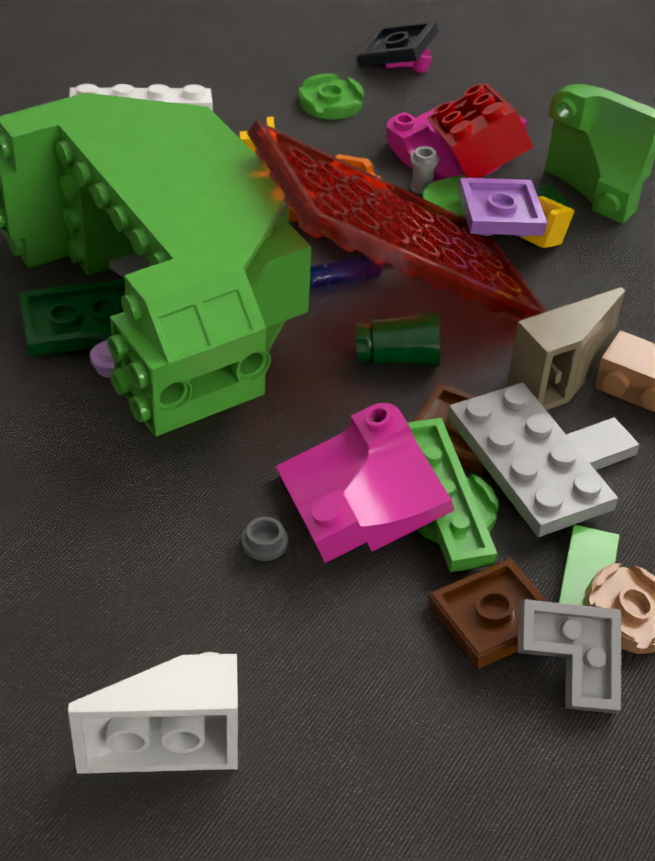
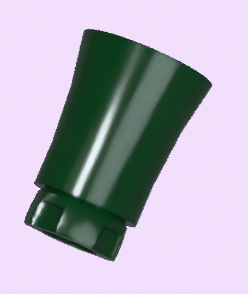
[355,310,440,367]

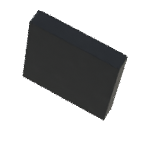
[356,21,439,67]

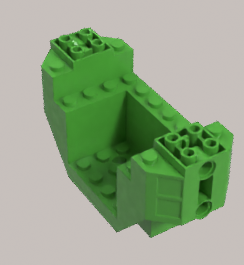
[0,93,311,437]

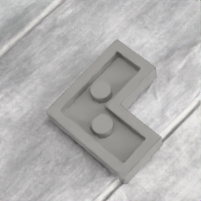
[517,599,621,713]

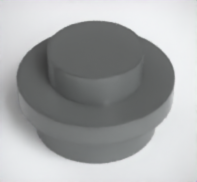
[241,517,288,561]

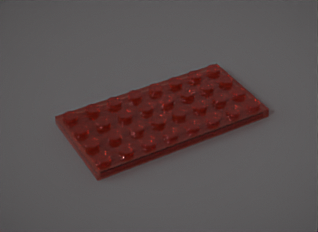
[247,120,548,322]

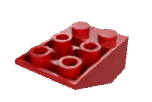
[426,83,534,178]

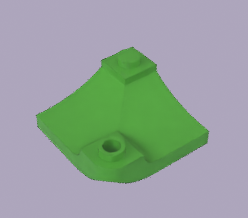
[545,84,655,224]

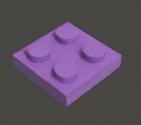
[458,178,547,237]

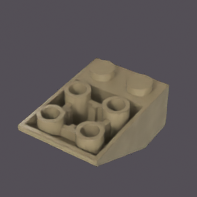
[507,287,625,410]

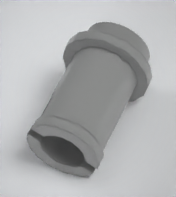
[410,146,439,195]

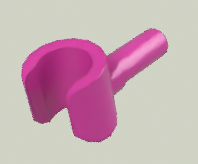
[386,48,432,73]

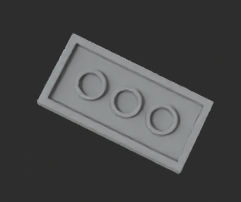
[447,382,618,537]

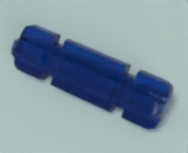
[310,254,382,289]

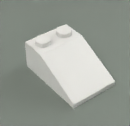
[68,652,238,774]

